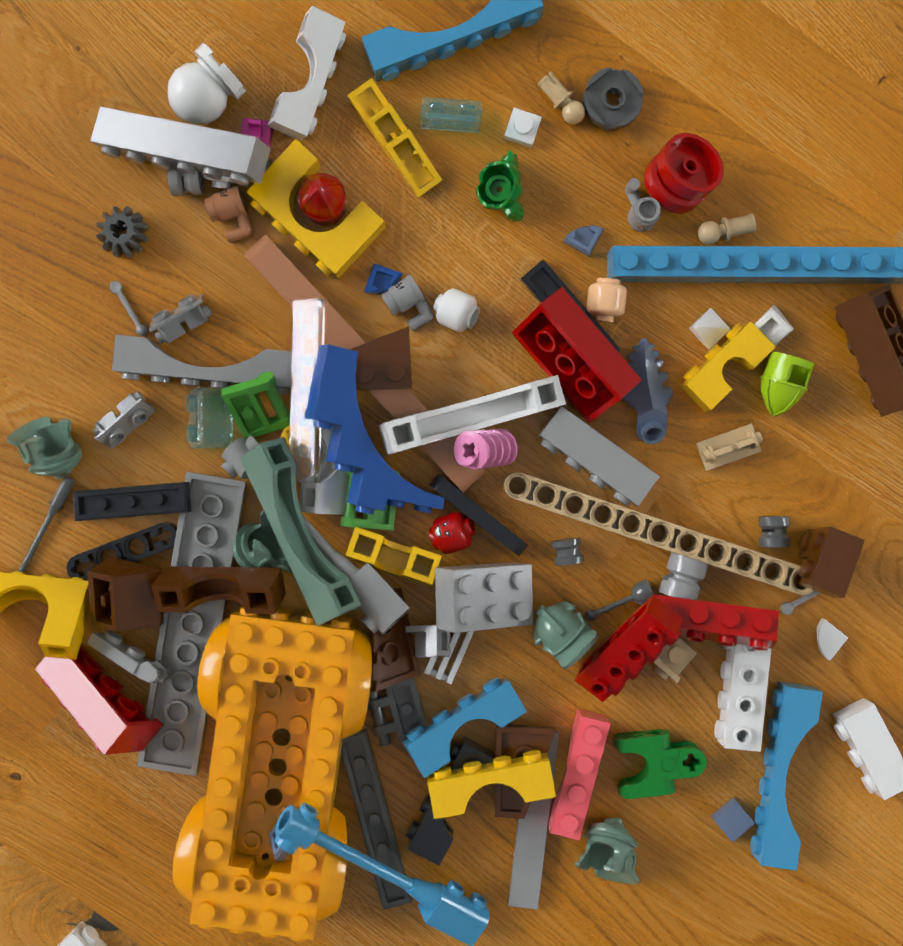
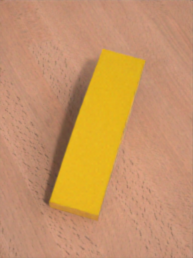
[347,78,442,198]

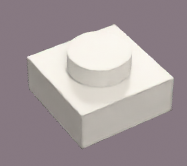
[504,108,542,148]

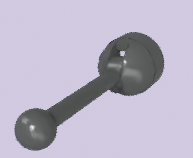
[585,579,653,621]

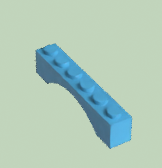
[362,0,544,81]
[750,681,823,871]

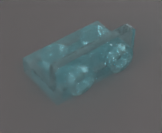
[420,97,482,133]
[186,388,233,449]

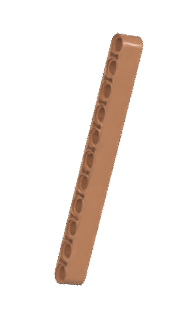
[243,234,485,493]

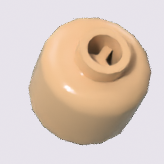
[587,278,627,323]

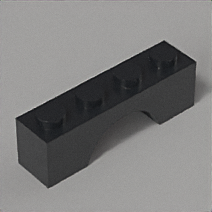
[405,736,496,866]

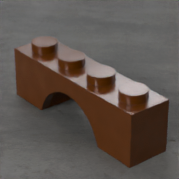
[151,566,286,614]

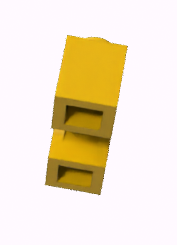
[680,321,776,412]
[345,527,442,588]

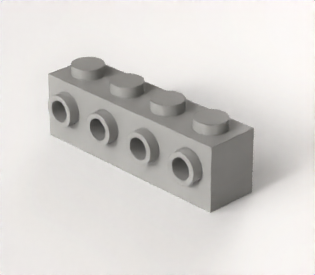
[538,406,660,507]

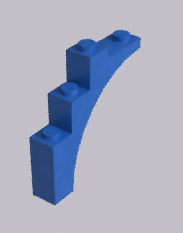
[304,344,445,514]

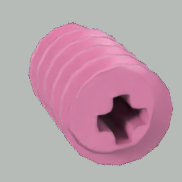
[454,428,518,470]

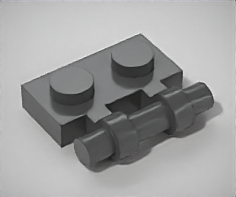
[367,677,427,746]

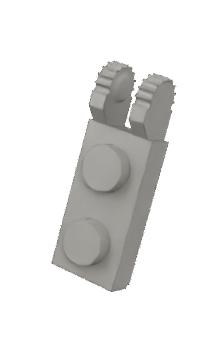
[88,630,171,683]

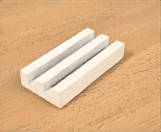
[424,631,474,685]

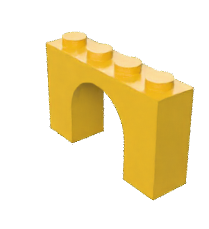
[247,139,386,279]
[0,571,90,660]

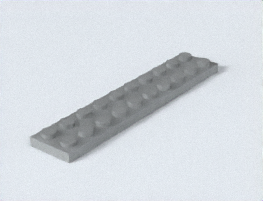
[137,472,247,776]

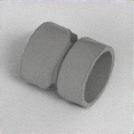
[659,552,709,600]

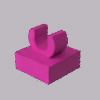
[240,117,273,154]

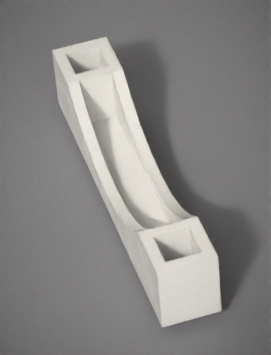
[379,375,566,455]

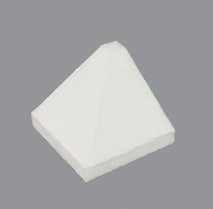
[754,304,794,346]
[688,308,731,350]

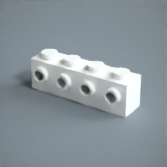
[714,644,771,752]

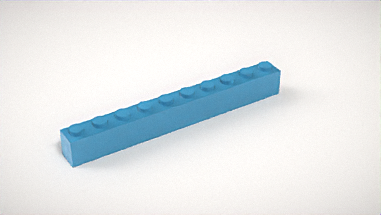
[608,246,903,284]

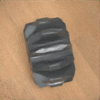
[96,206,149,258]

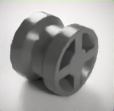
[551,537,584,566]

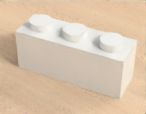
[832,698,903,801]

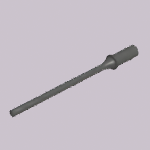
[18,476,76,573]

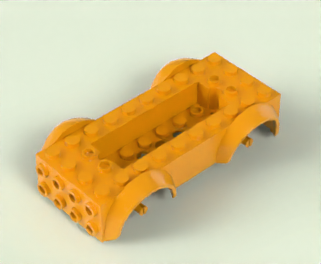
[173,607,372,942]

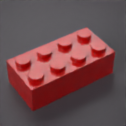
[511,287,642,423]

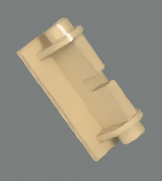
[696,423,763,471]

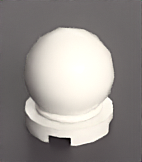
[168,43,246,124]

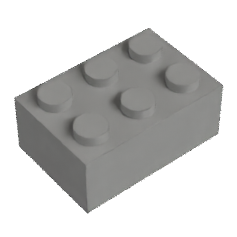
[435,562,533,633]

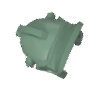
[6,417,82,479]
[232,510,293,574]
[533,602,599,669]
[575,817,641,884]

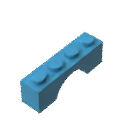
[402,677,527,778]

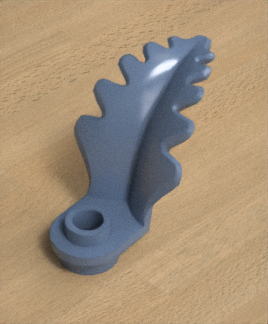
[622,338,673,444]

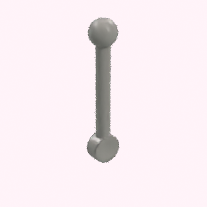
[109,281,148,336]
[780,590,820,615]

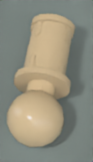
[537,71,585,125]
[698,213,756,245]

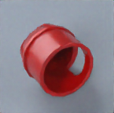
[298,173,347,226]

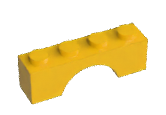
[428,750,556,819]

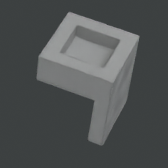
[405,625,450,658]

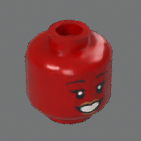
[429,512,476,554]

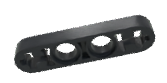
[429,473,528,557]
[66,522,177,581]

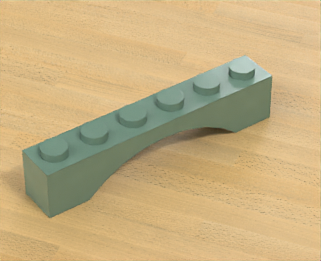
[240,437,361,626]

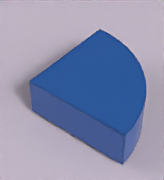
[364,263,402,294]

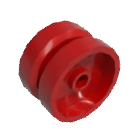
[644,132,724,214]

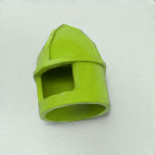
[760,351,815,417]

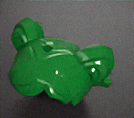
[476,150,524,221]

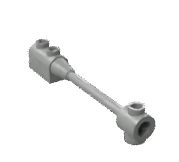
[221,436,410,634]

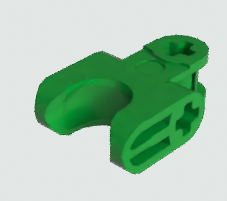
[612,729,707,799]

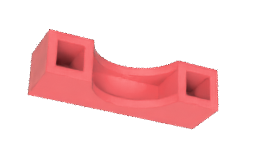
[548,708,611,841]

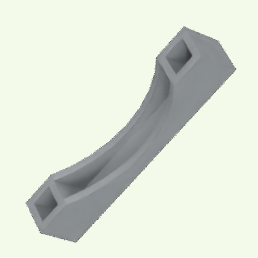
[112,335,300,395]

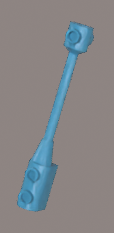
[274,802,489,946]

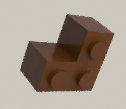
[798,526,865,598]

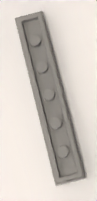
[508,730,559,909]

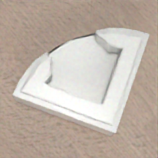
[816,618,848,661]

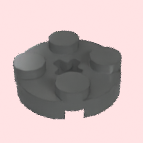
[582,68,643,132]

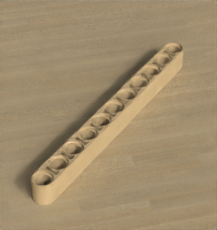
[503,472,814,595]

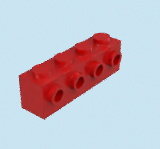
[574,594,683,702]
[654,594,779,651]

